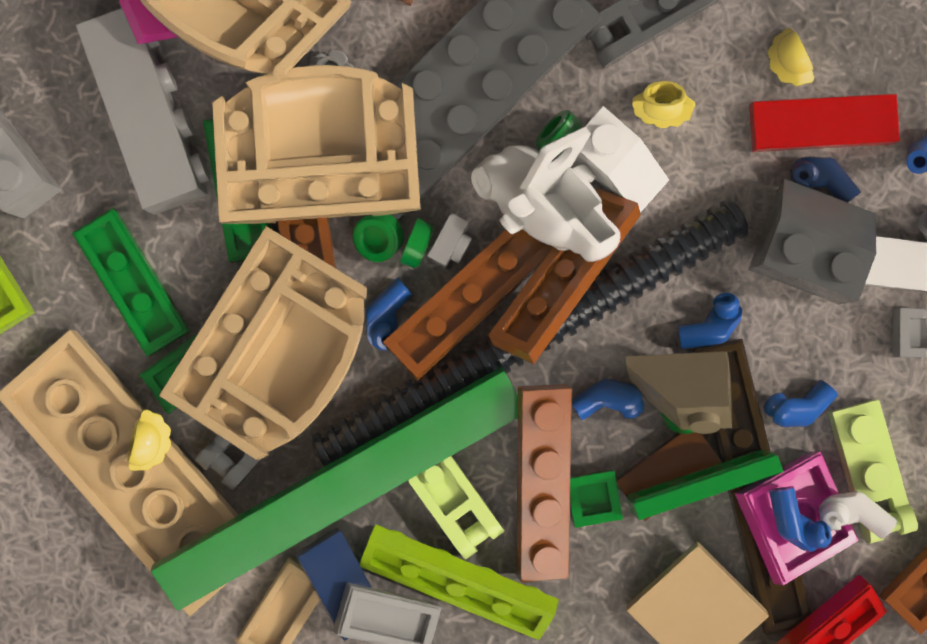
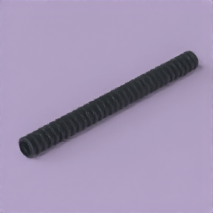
[312,199,749,467]

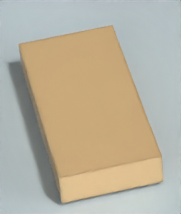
[235,556,319,644]

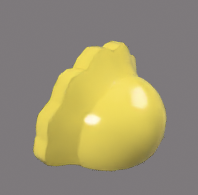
[768,28,814,87]
[632,81,695,128]
[127,409,171,471]

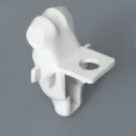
[471,127,620,262]

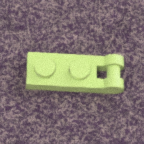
[828,399,918,544]
[408,456,505,560]

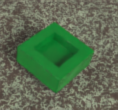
[570,469,623,528]

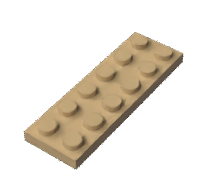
[0,330,239,617]

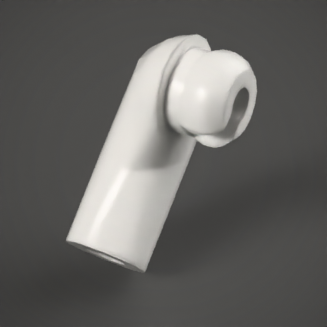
[819,491,897,539]

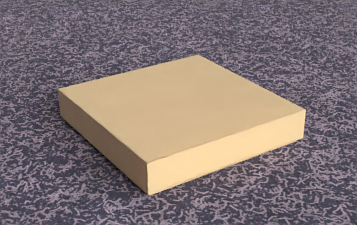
[627,541,769,644]

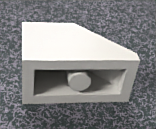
[574,106,669,212]

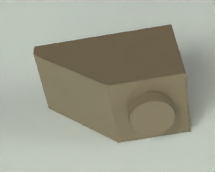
[626,351,732,434]

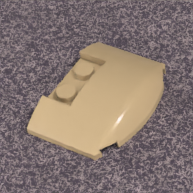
[140,0,352,77]
[212,65,421,224]
[159,226,367,460]

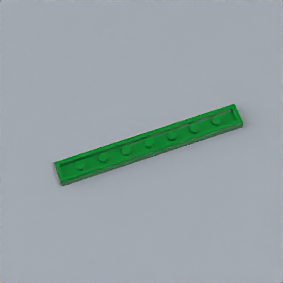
[151,367,518,611]

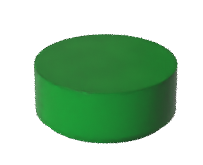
[536,110,582,154]
[352,214,404,262]
[399,218,435,269]

